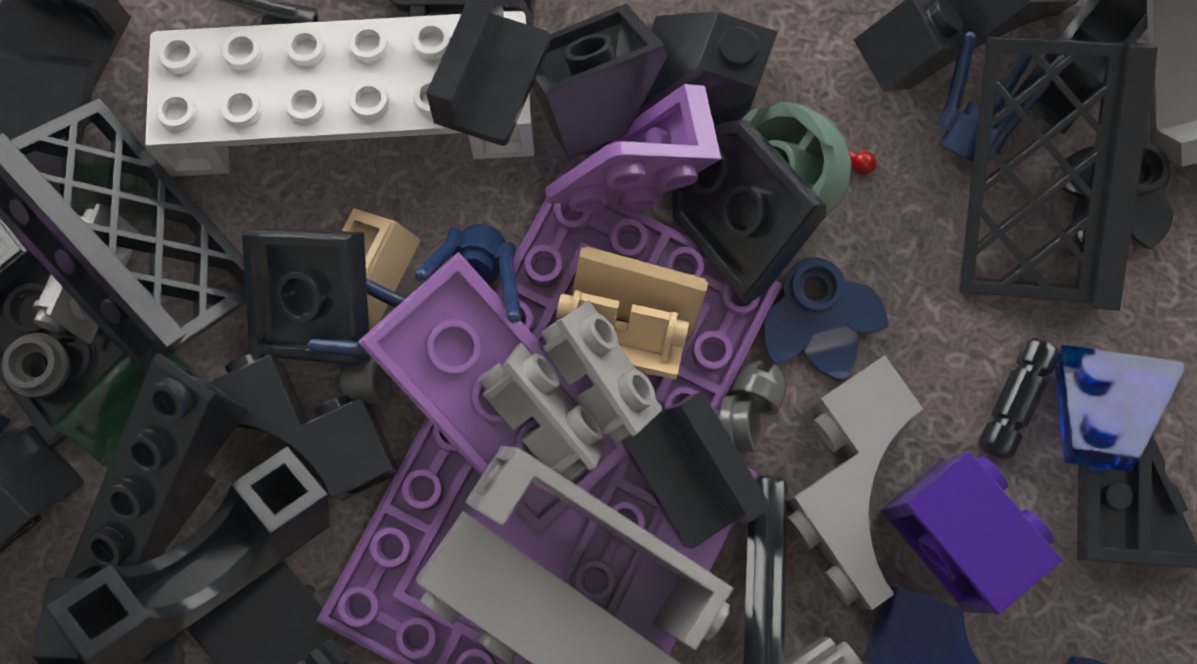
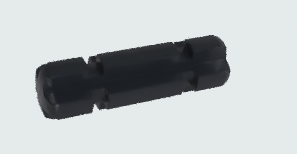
[979,338,1060,459]

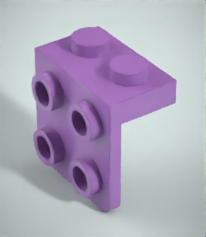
[545,84,721,212]

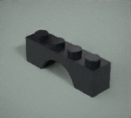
[46,446,330,664]

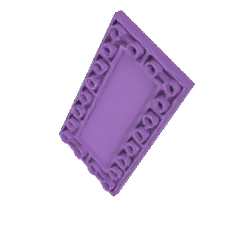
[316,173,782,664]

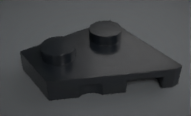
[1077,429,1197,569]

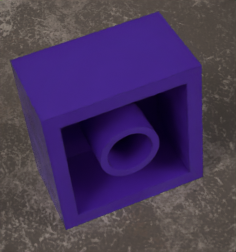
[880,451,1063,614]

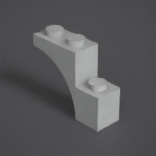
[787,355,923,610]

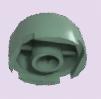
[742,102,852,220]

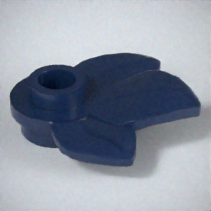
[763,257,888,380]

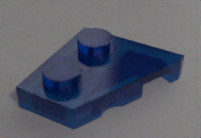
[1055,344,1185,472]

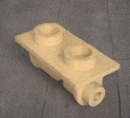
[556,290,689,380]

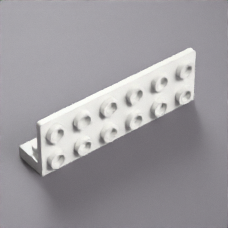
[145,11,535,177]

